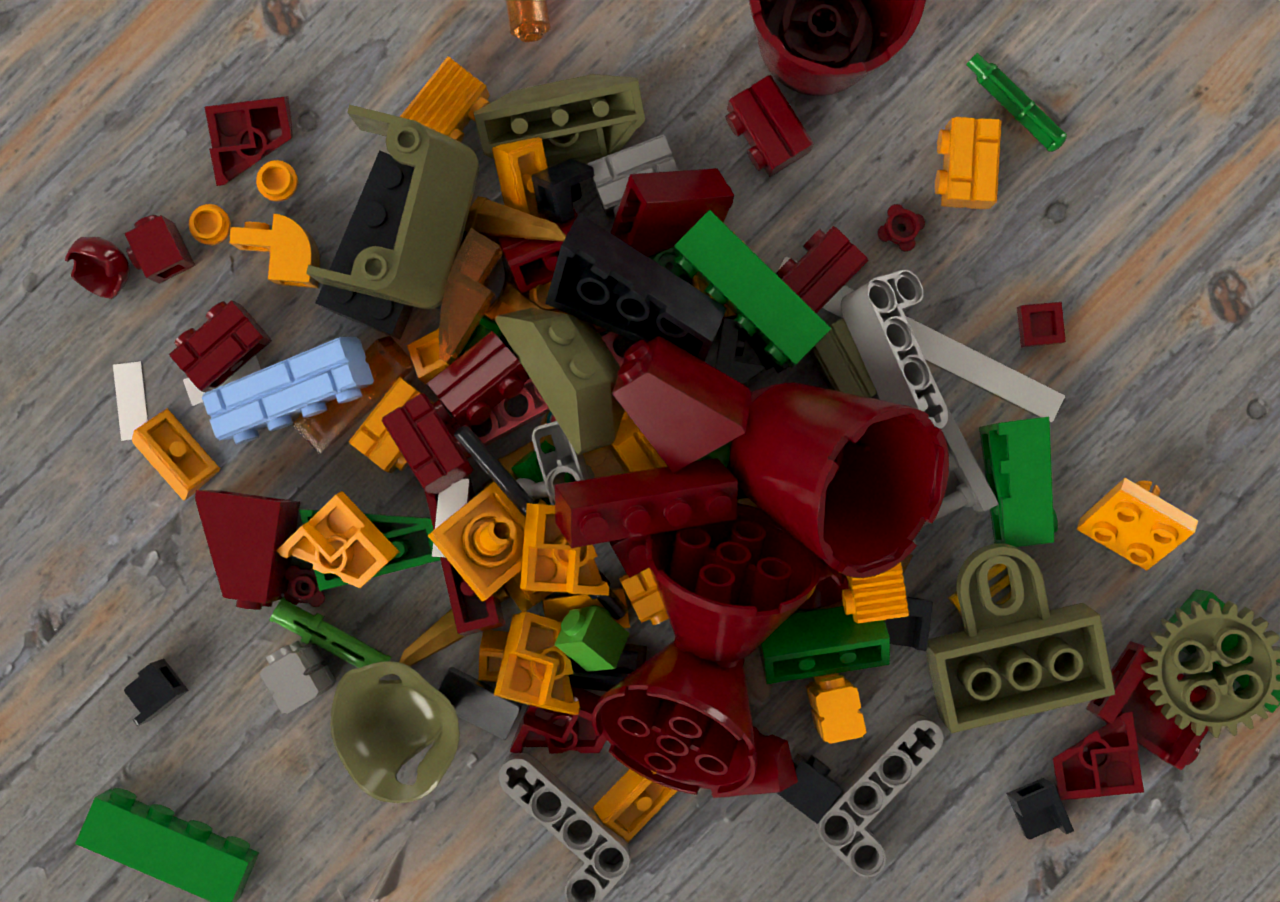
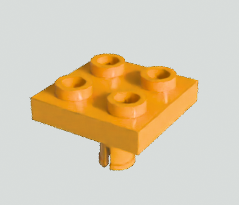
[1076,478,1198,571]
[428,482,526,602]

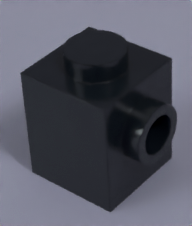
[777,753,842,824]

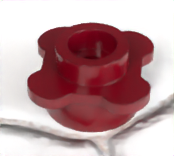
[877,204,925,252]
[284,565,325,607]

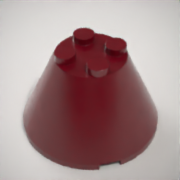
[645,503,821,668]
[592,640,758,796]

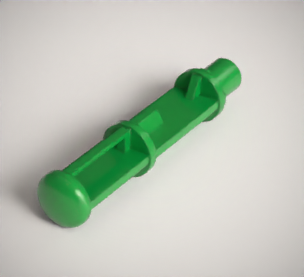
[966,53,1067,152]

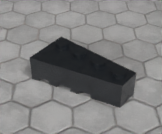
[545,213,727,362]

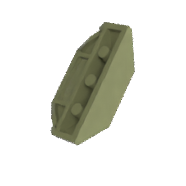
[474,74,645,168]
[495,308,625,455]

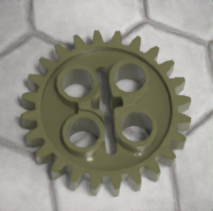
[1141,599,1280,738]

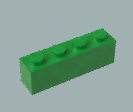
[673,210,831,368]
[75,788,259,902]

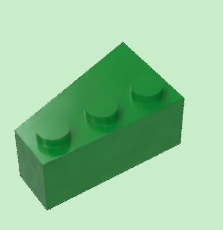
[979,416,1058,547]
[299,509,441,591]

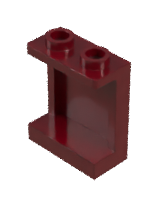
[1086,641,1209,770]

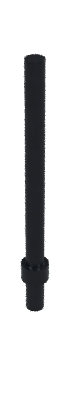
[454,424,628,620]

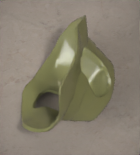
[330,661,460,803]

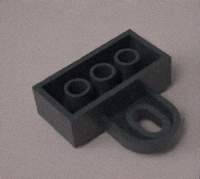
[315,150,506,340]

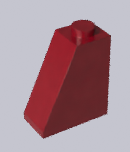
[610,168,735,257]

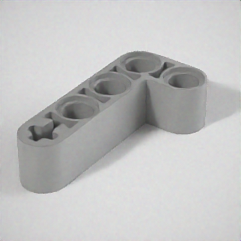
[841,270,948,429]
[814,714,944,878]
[498,752,630,902]

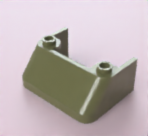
[306,104,479,309]

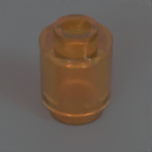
[506,0,550,42]

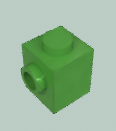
[554,605,630,672]

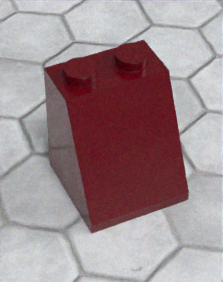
[612,336,752,473]
[195,490,300,610]

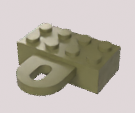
[925,544,1115,734]

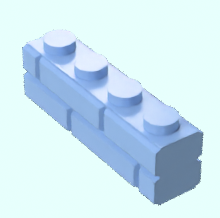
[202,337,374,445]

